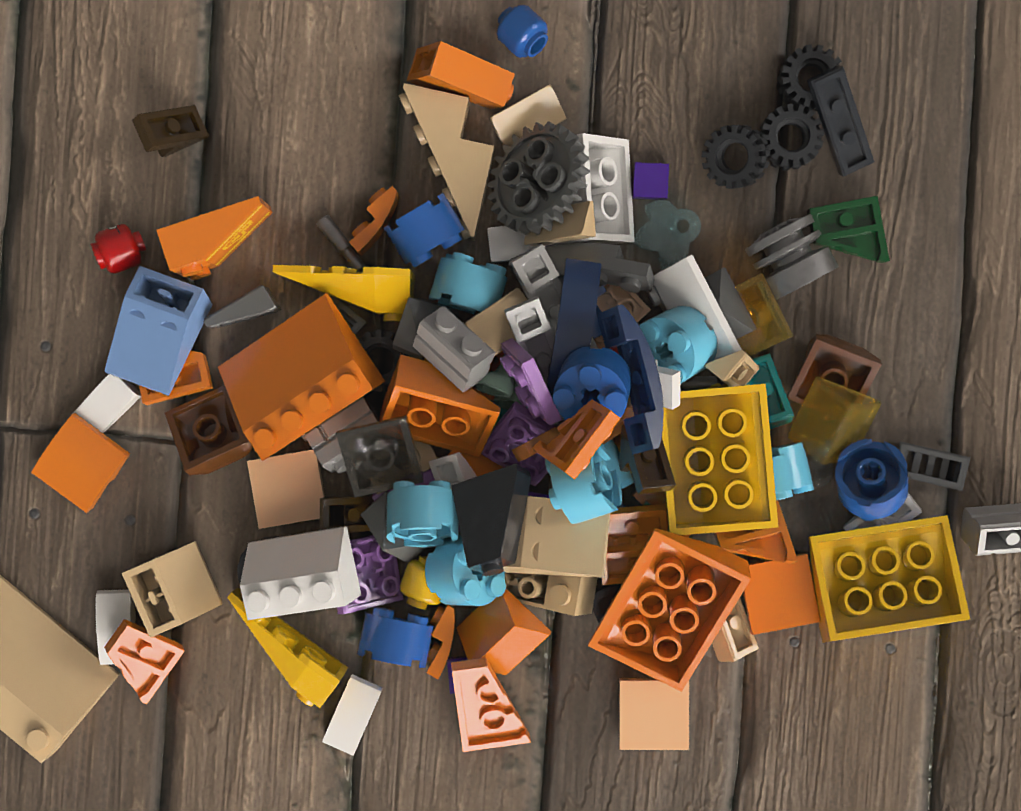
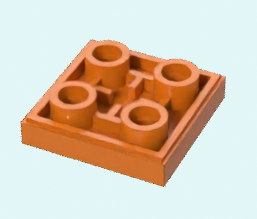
[743,553,821,635]

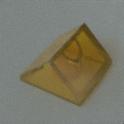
[735,273,793,356]
[788,376,882,464]

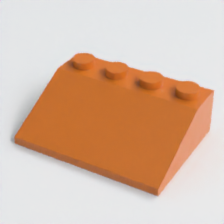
[218,293,385,461]
[588,528,751,692]

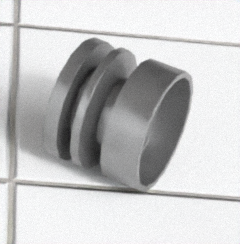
[745,214,839,301]

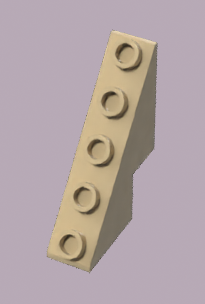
[398,83,494,241]

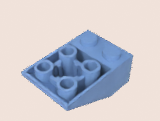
[104,266,213,396]

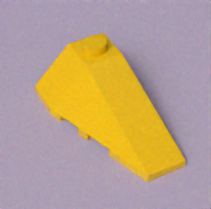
[272,265,415,322]
[227,588,348,708]

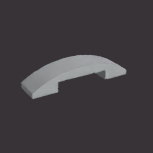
[510,244,598,349]
[504,296,565,426]

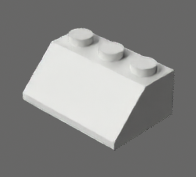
[558,133,635,245]
[646,255,742,360]
[240,526,361,620]

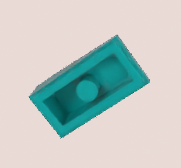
[747,353,794,429]

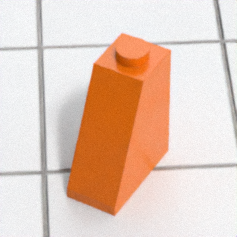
[407,41,515,109]

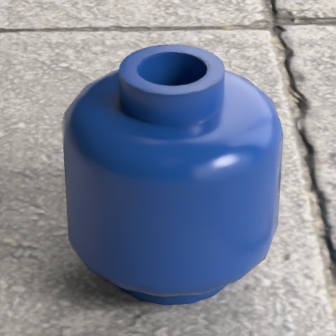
[497,5,548,58]

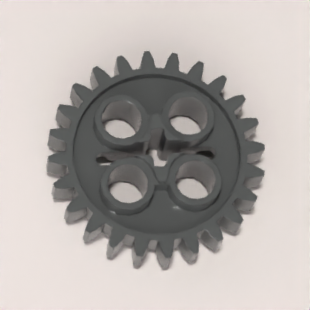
[487,121,590,235]

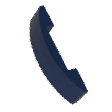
[546,258,601,398]
[597,305,664,455]

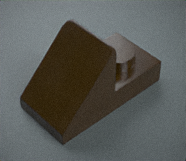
[132,105,209,157]
[619,424,676,495]
[320,495,374,533]

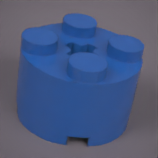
[384,193,465,267]
[552,346,631,420]
[835,439,908,521]
[357,607,434,668]

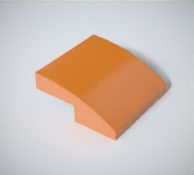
[31,413,130,513]
[601,504,668,585]

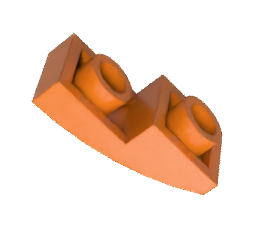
[349,186,399,256]
[426,605,456,679]

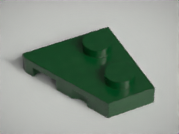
[807,196,890,263]

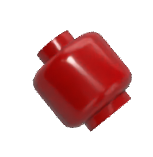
[90,224,146,274]

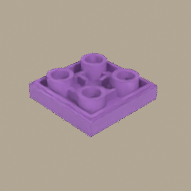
[500,338,562,425]
[481,401,556,486]
[337,535,403,614]

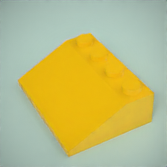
[662,384,778,535]
[809,515,970,643]

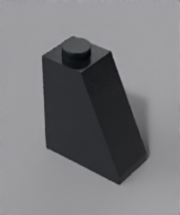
[451,463,531,576]

